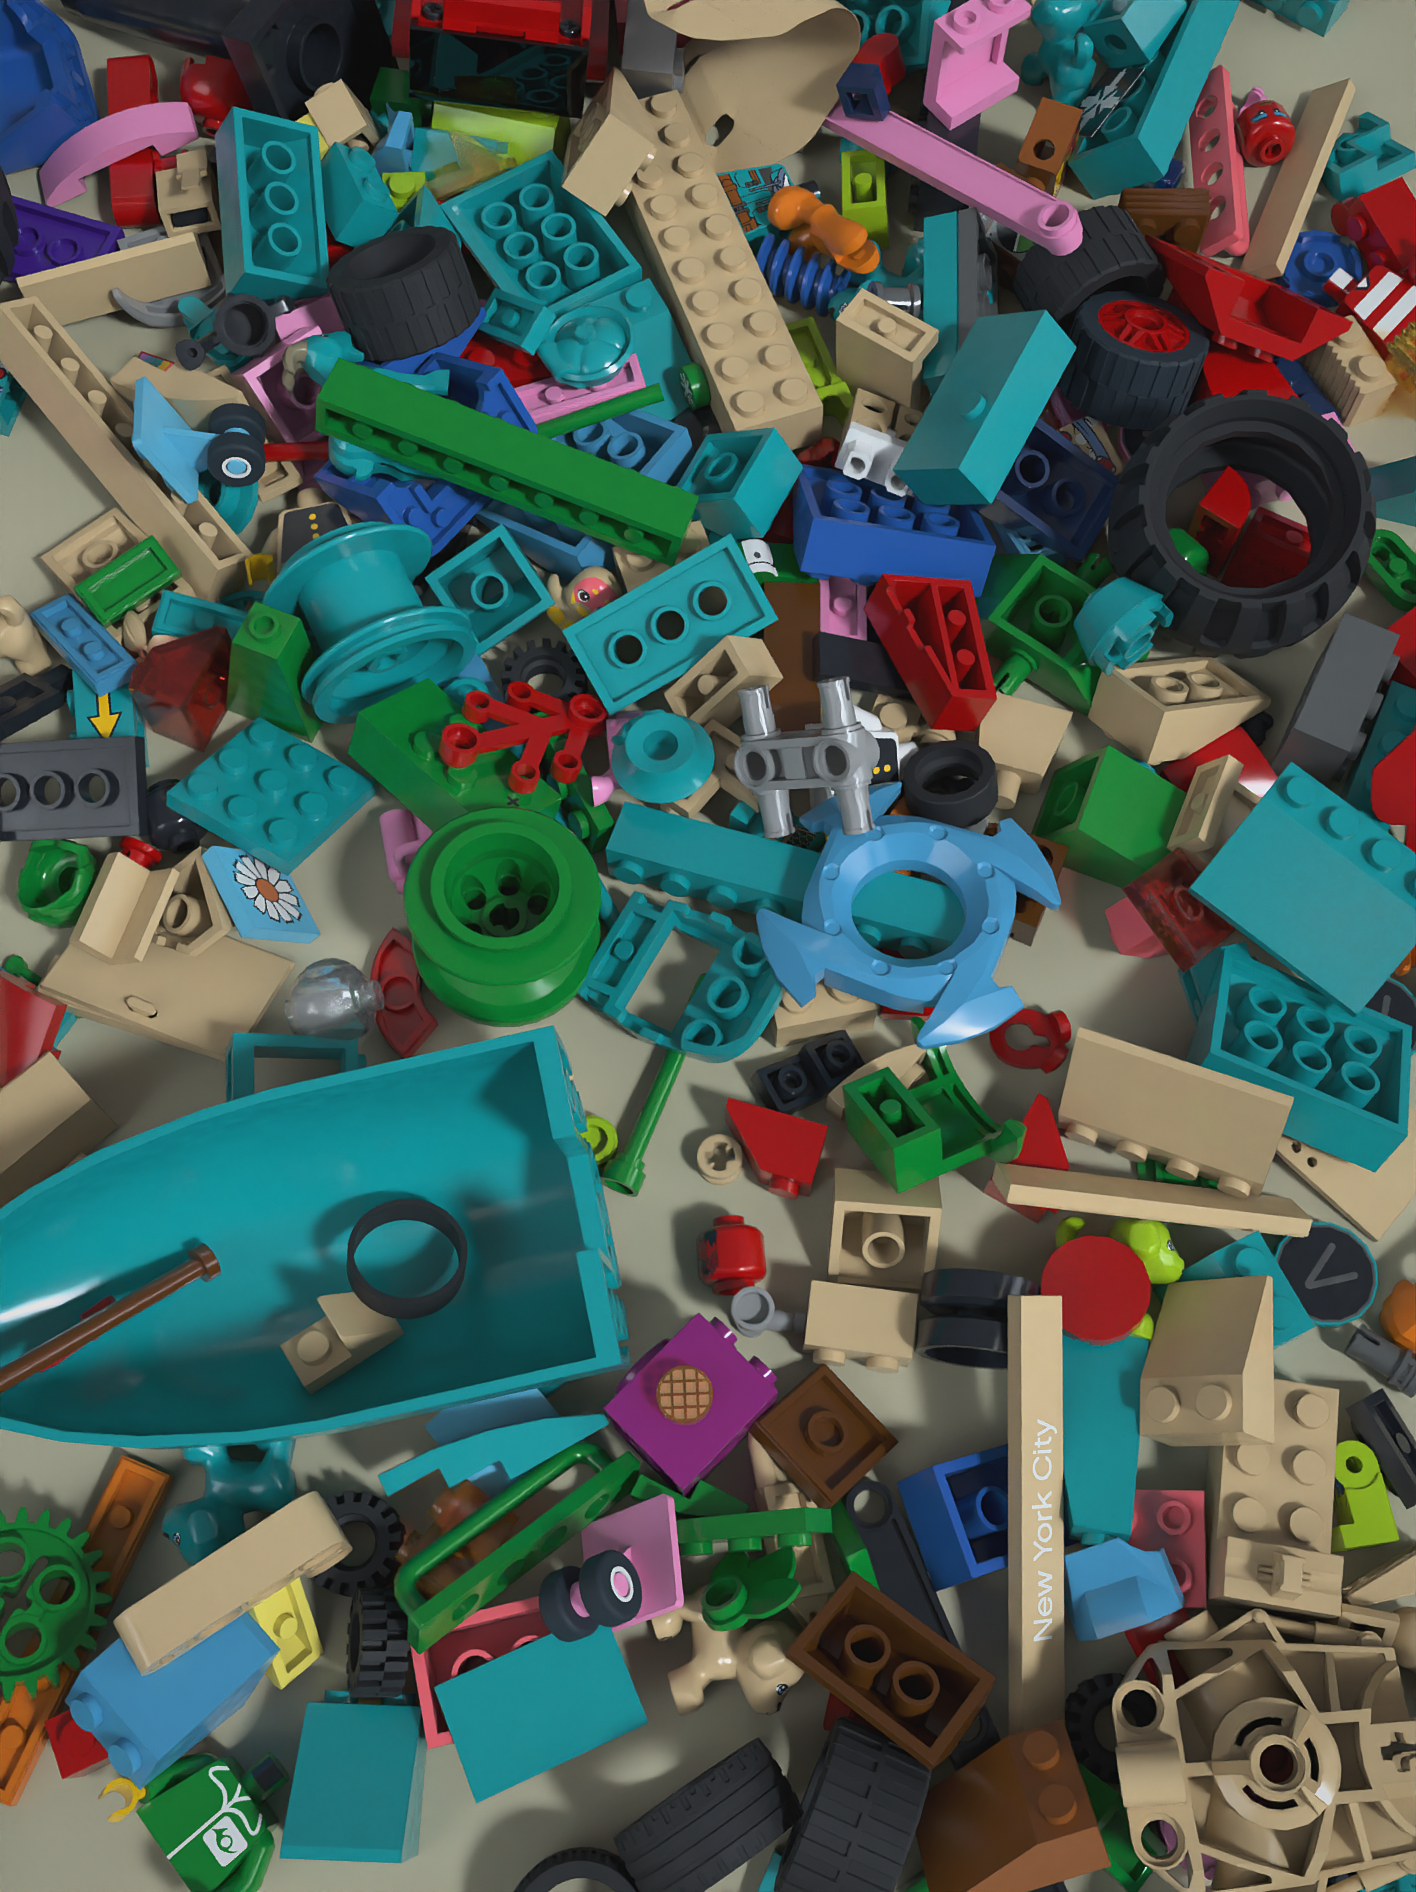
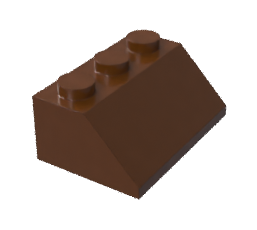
[785,1571,997,1770]

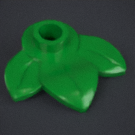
[701,1547,801,1632]

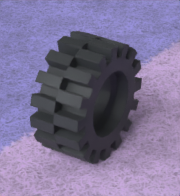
[501,638,588,714]
[314,1490,407,1597]
[346,1588,410,1698]
[1065,1673,1156,1784]

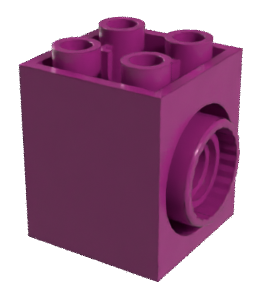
[603,1312,778,1498]

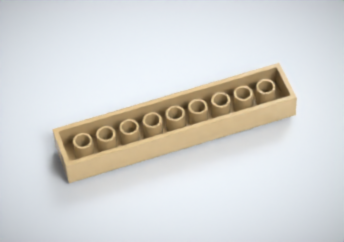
[623,89,823,450]

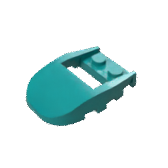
[577,891,785,1063]

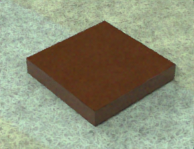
[748,1364,899,1509]

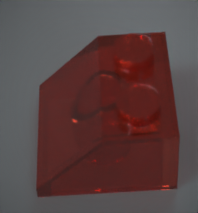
[128,625,232,752]

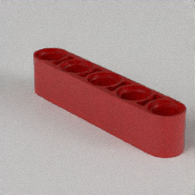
[107,54,163,229]

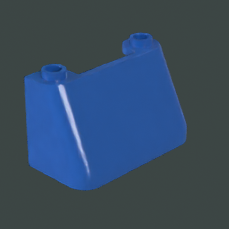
[0,0,101,175]
[313,352,538,557]

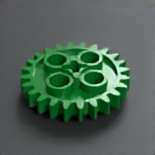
[0,1507,112,1703]

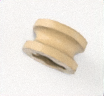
[697,1134,743,1185]

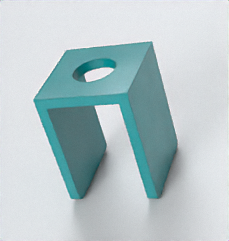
[1082,0,1187,68]

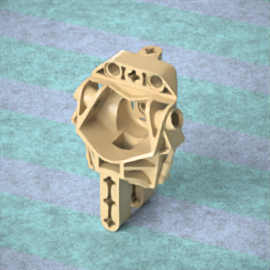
[1112,1609,1416,1892]

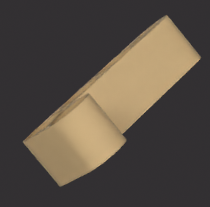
[113,1491,353,1676]

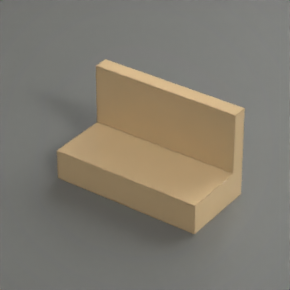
[68,852,180,965]

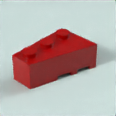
[863,574,997,732]

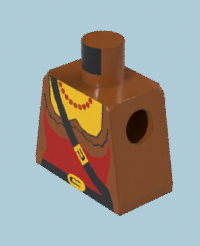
[1015,97,1083,198]

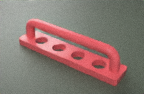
[1189,65,1250,257]

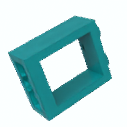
[226,1033,367,1102]

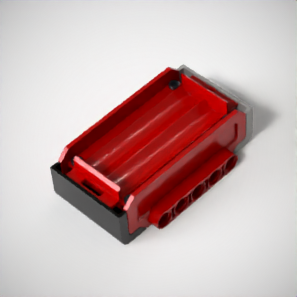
[392,0,609,119]

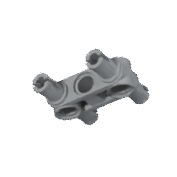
[734,676,880,838]

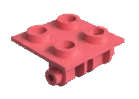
[1128,1489,1208,1610]

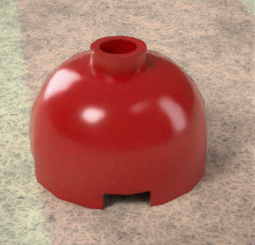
[179,55,255,137]

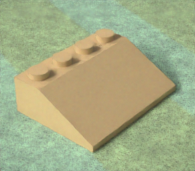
[1058,1026,1295,1198]

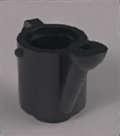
[175,292,295,371]

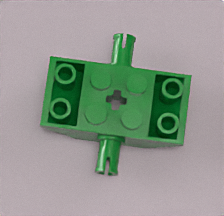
[975,552,1150,717]

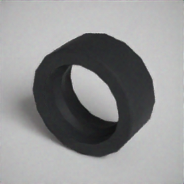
[903,740,998,829]

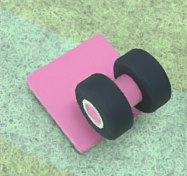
[539,1494,684,1642]

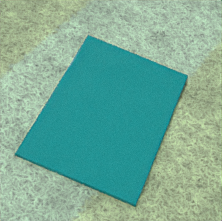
[434,1624,649,1803]

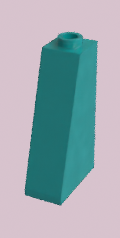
[1062,1334,1149,1549]

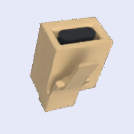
[156,148,221,238]

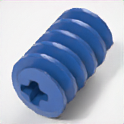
[756,233,851,317]

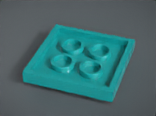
[166,717,376,876]

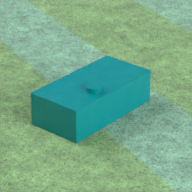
[893,309,1077,505]

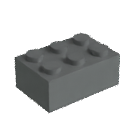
[1270,612,1400,787]

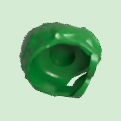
[15,839,100,929]

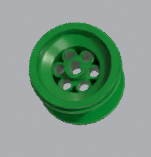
[403,807,601,1027]

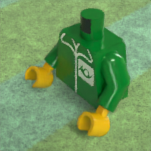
[98,1752,290,1892]

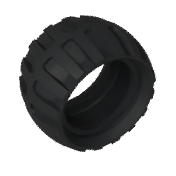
[1108,390,1377,659]

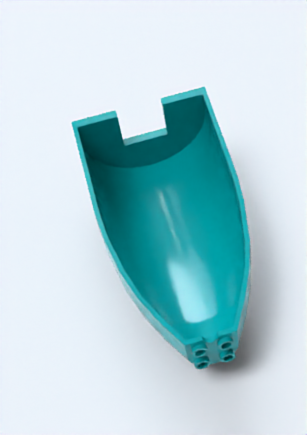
[0,1025,631,1450]

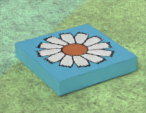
[201,845,321,944]

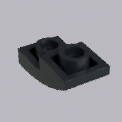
[750,1030,866,1115]

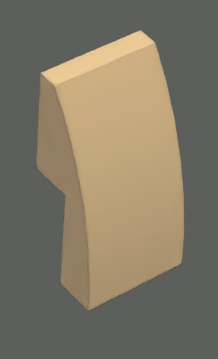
[825,1044,927,1122]

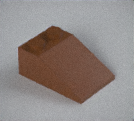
[915,1719,1111,1892]

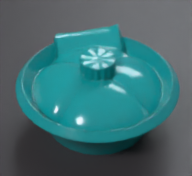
[536,306,636,389]
[611,709,715,803]

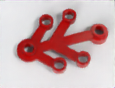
[438,681,609,794]

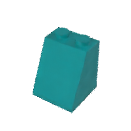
[279,1690,427,1863]

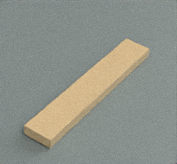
[1240,78,1356,280]
[992,1163,1313,1238]

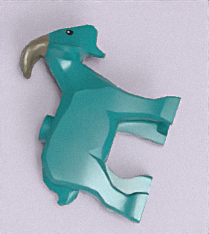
[282,331,450,482]

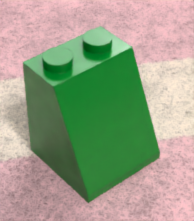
[1031,744,1187,892]

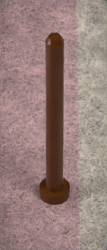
[0,1243,221,1394]

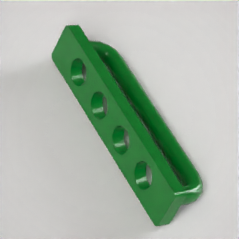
[394,1441,640,1654]

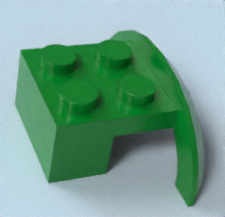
[842,1016,1027,1194]

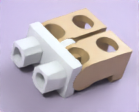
[834,388,924,497]

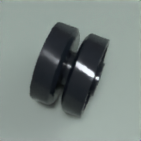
[915,1268,1041,1370]

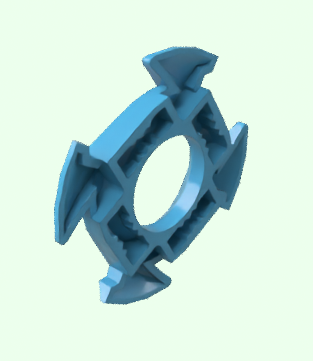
[756,781,1061,1049]

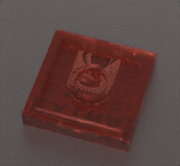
[1122,847,1236,972]

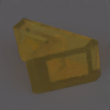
[424,132,518,201]

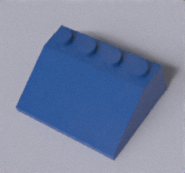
[792,464,996,598]

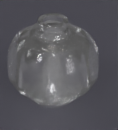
[285,958,385,1047]

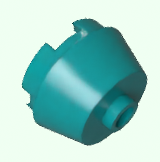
[1073,577,1174,676]

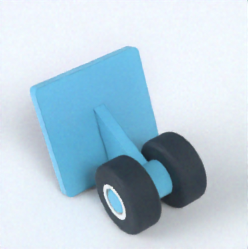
[131,376,265,504]

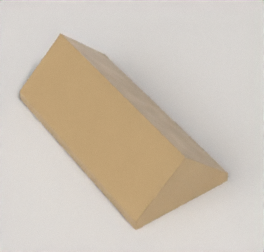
[16,232,212,326]
[0,1050,118,1208]

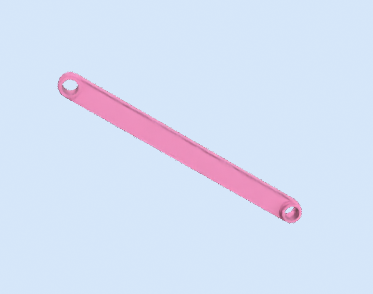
[822,92,1083,256]

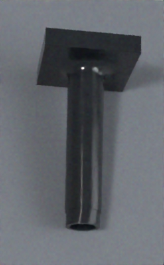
[61,0,399,121]

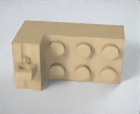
[1205,1378,1344,1621]

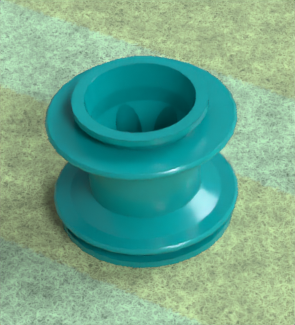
[262,521,477,724]

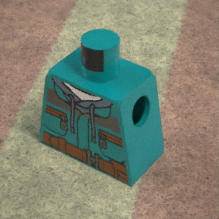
[717,164,821,259]

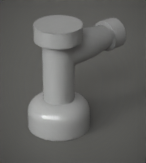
[731,1286,806,1338]

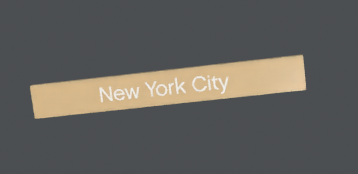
[1008,1295,1065,1736]

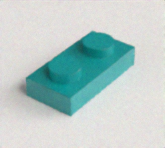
[477,288,556,356]

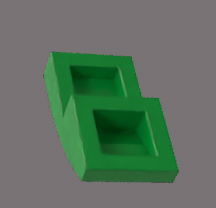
[630,1474,750,1519]

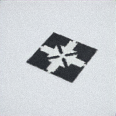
[1078,68,1145,137]

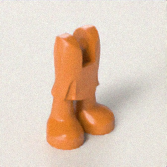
[767,185,880,274]

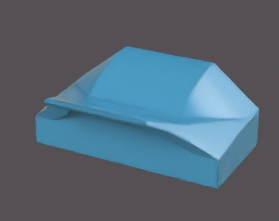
[371,103,415,179]
[1064,1537,1186,1642]

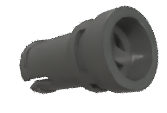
[1344,1324,1416,1398]

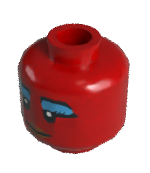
[1234,100,1295,167]

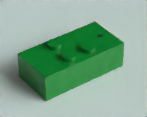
[348,678,563,832]

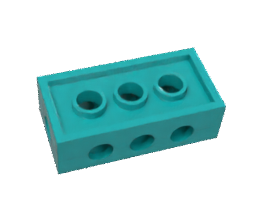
[562,533,779,716]

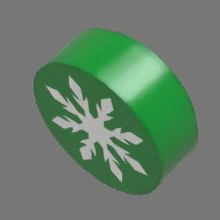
[678,362,711,411]

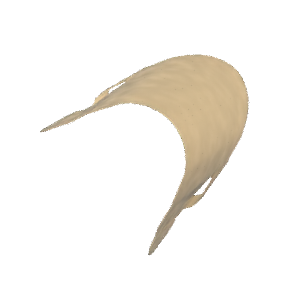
[644,0,861,174]

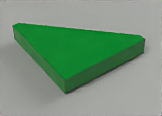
[829,1499,879,1590]

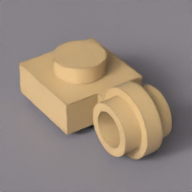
[871,694,957,749]

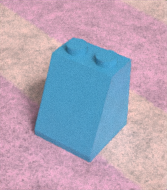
[65,1612,280,1790]

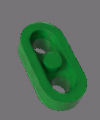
[1364,529,1416,612]

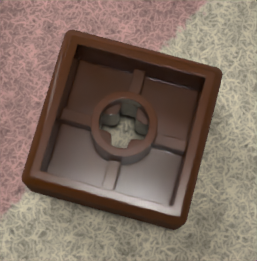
[1118,188,1212,254]

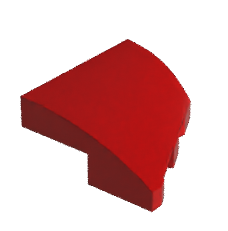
[0,969,67,1088]

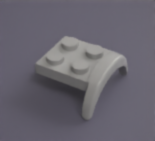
[112,225,226,328]

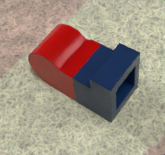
[836,33,906,121]

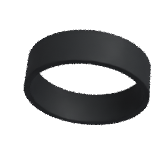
[346,1199,468,1319]

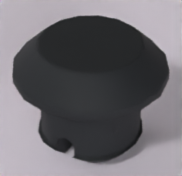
[1240,710,1274,747]

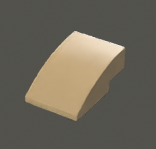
[110,356,268,444]
[41,506,197,659]

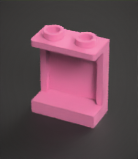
[923,0,1032,131]

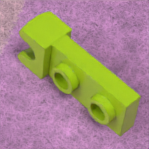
[786,316,853,427]

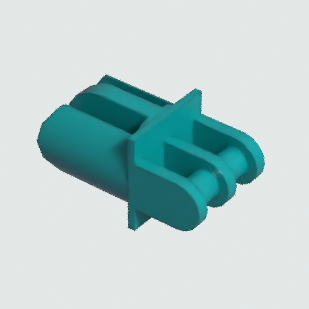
[178,296,254,374]

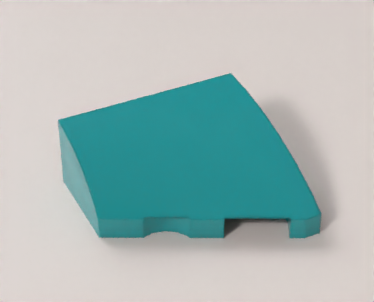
[1321,111,1416,202]

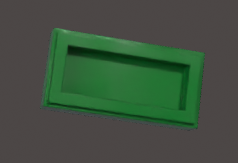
[74,535,182,629]

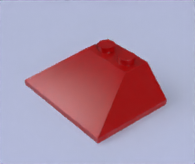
[1144,234,1353,363]

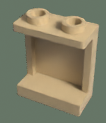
[836,288,939,425]
[1166,754,1261,872]

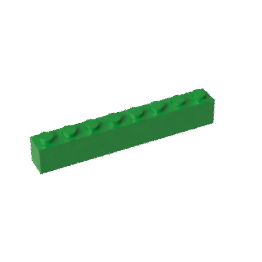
[315,358,699,567]

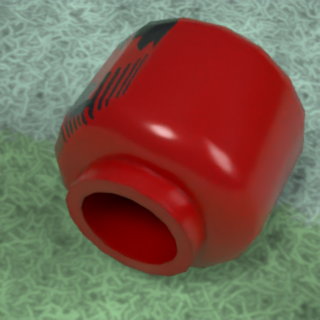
[696,1215,767,1296]

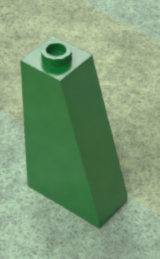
[226,601,324,743]

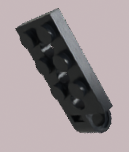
[0,736,149,842]

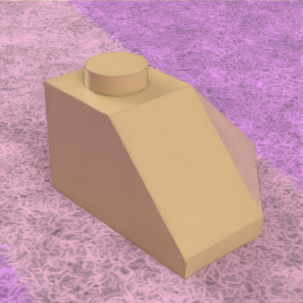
[151,846,235,957]

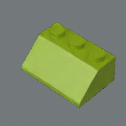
[431,73,571,172]

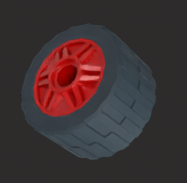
[1057,291,1210,431]

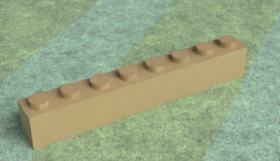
[0,296,253,603]

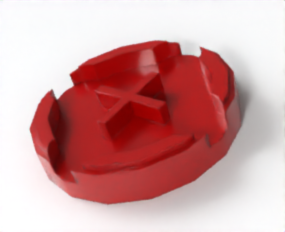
[1041,1235,1151,1346]

